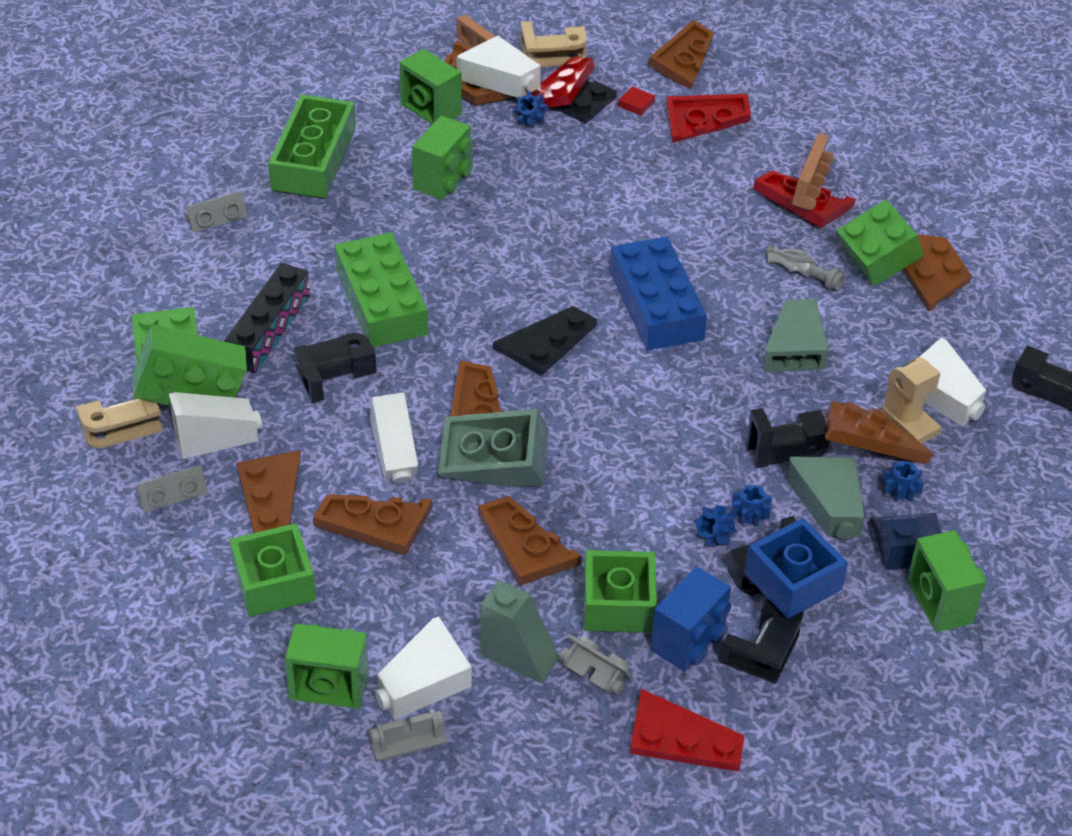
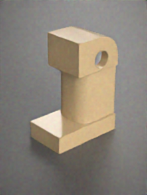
[520,21,587,67]
[881,357,942,444]
[76,398,163,448]

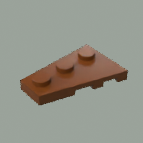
[648,20,714,89]
[450,360,504,417]
[236,450,301,533]
[313,494,433,555]
[478,496,582,586]

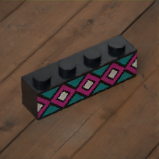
[224,263,310,373]

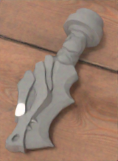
[765,245,845,291]

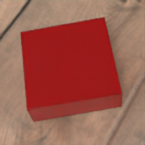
[618,86,655,116]

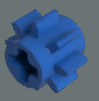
[513,91,549,128]
[882,461,924,501]
[731,485,772,526]
[694,505,738,547]

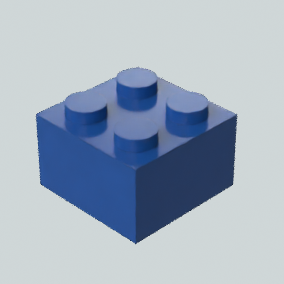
[744,518,848,619]
[650,566,731,672]

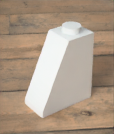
[457,36,541,97]
[902,337,986,426]
[169,392,262,459]
[370,393,418,483]
[375,616,472,720]

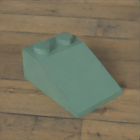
[438,409,549,487]

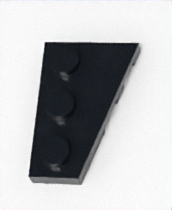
[493,306,597,376]

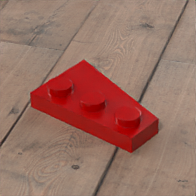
[530,56,595,110]
[666,94,751,143]
[753,170,856,228]
[630,689,744,772]

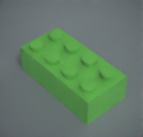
[268,94,356,198]
[334,232,428,347]

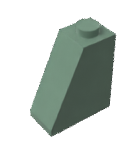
[763,299,828,372]
[787,457,865,540]
[480,580,559,684]

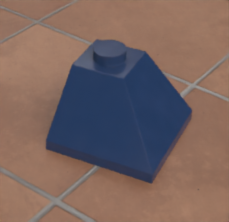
[870,513,942,570]

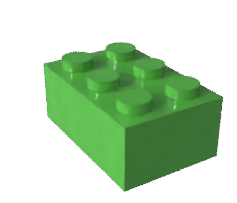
[133,324,247,406]

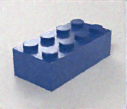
[609,236,707,351]

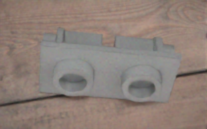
[184,191,248,233]
[135,465,208,512]
[559,634,633,695]
[367,709,448,762]

